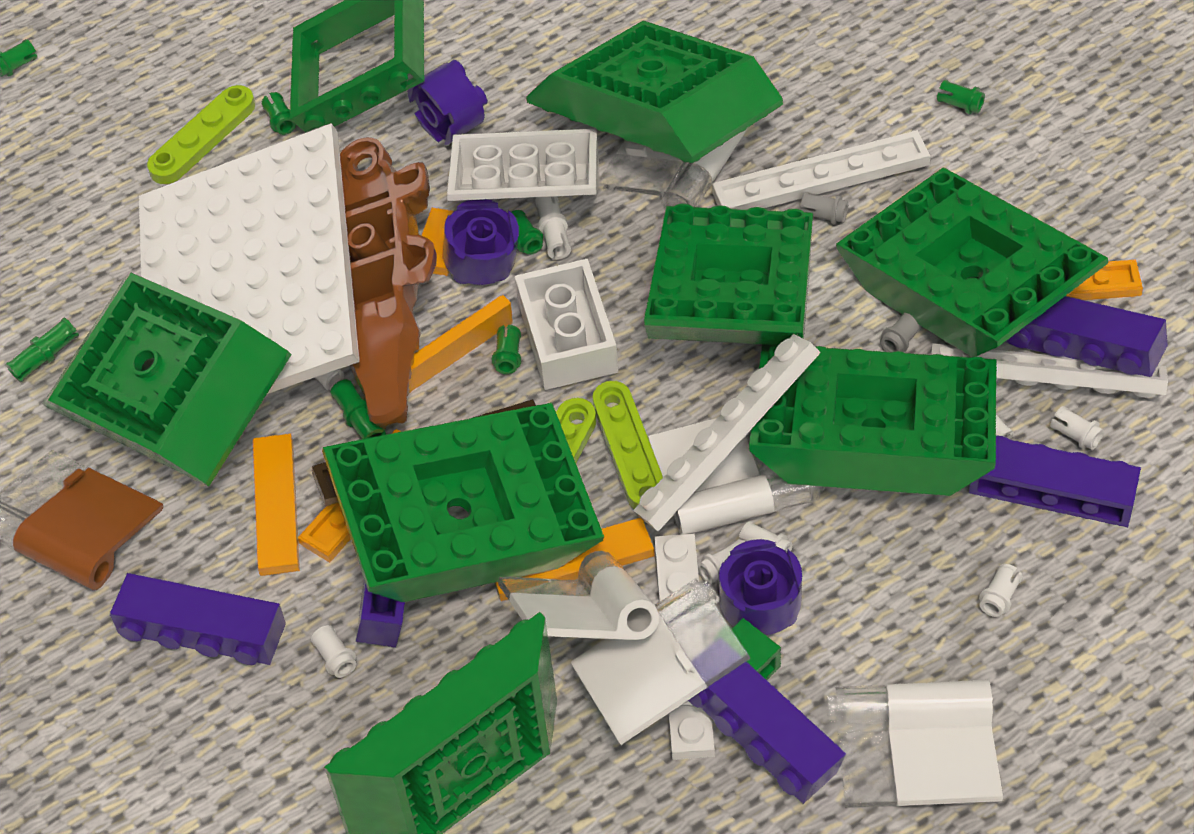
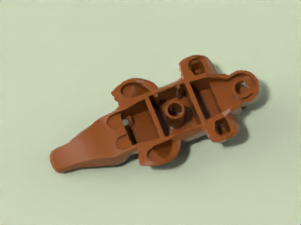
[340,137,437,429]

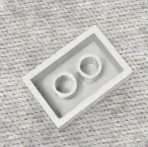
[515,259,618,390]

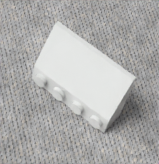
[447,129,599,201]

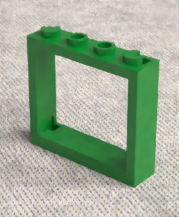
[290,0,425,133]

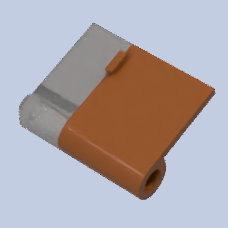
[0,450,163,590]

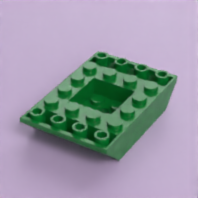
[526,20,783,163]
[836,167,1108,357]
[644,204,813,345]
[42,272,292,487]
[749,344,997,496]
[322,403,604,603]
[324,612,557,834]

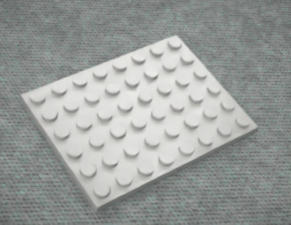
[139,124,360,394]

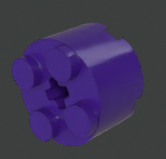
[407,60,488,145]
[443,199,519,285]
[719,539,802,635]

